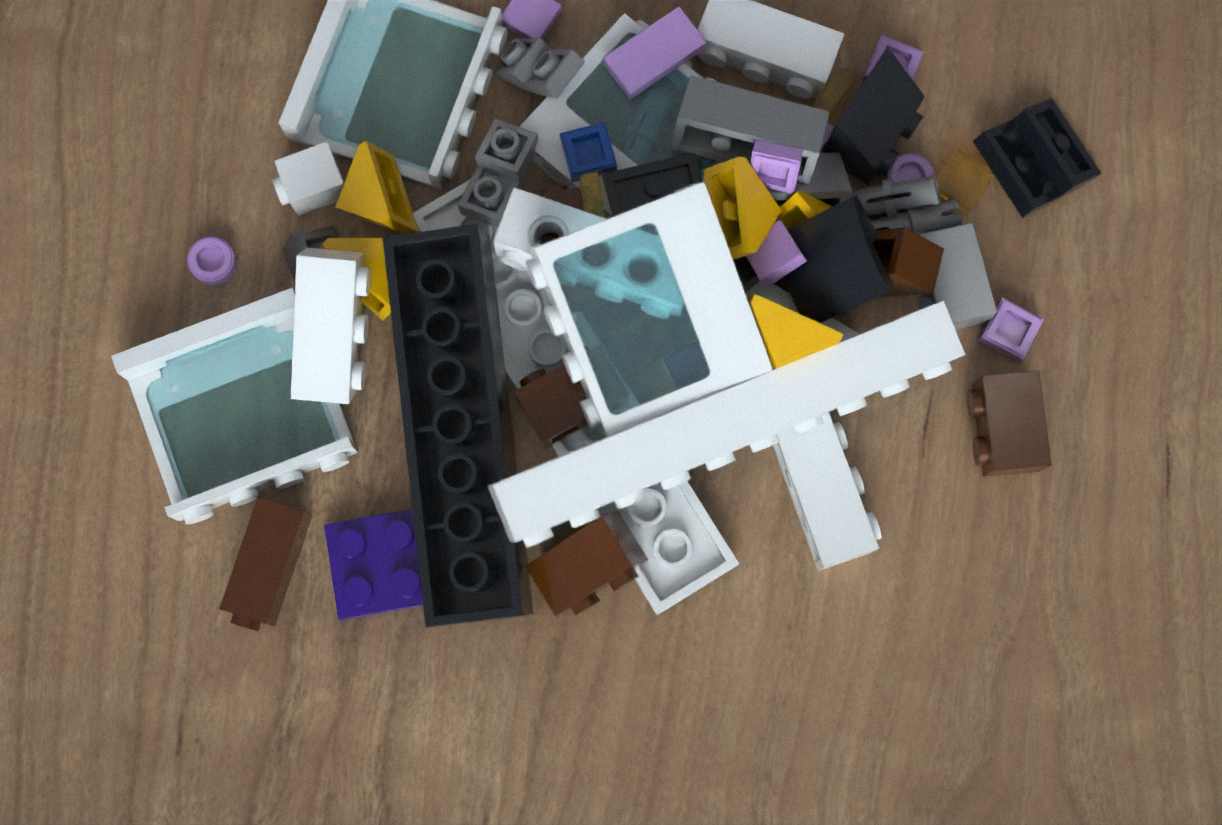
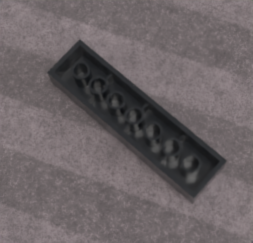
[383,224,534,628]

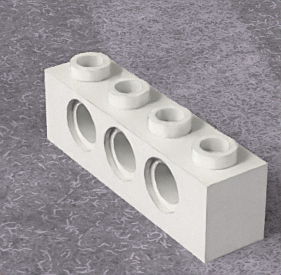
[493,187,684,319]

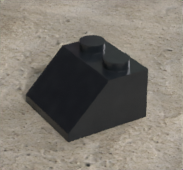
[823,50,925,185]

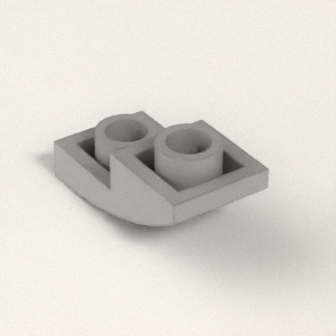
[494,37,585,98]
[457,119,538,228]

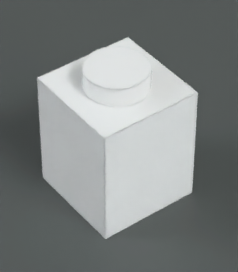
[272,142,344,217]

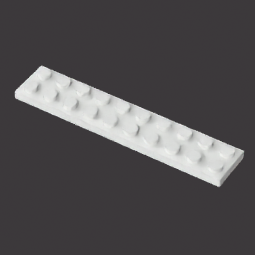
[413,179,739,616]

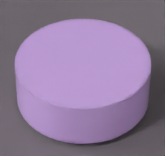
[885,153,934,199]
[187,236,238,285]

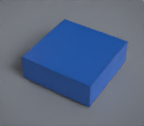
[559,122,617,182]

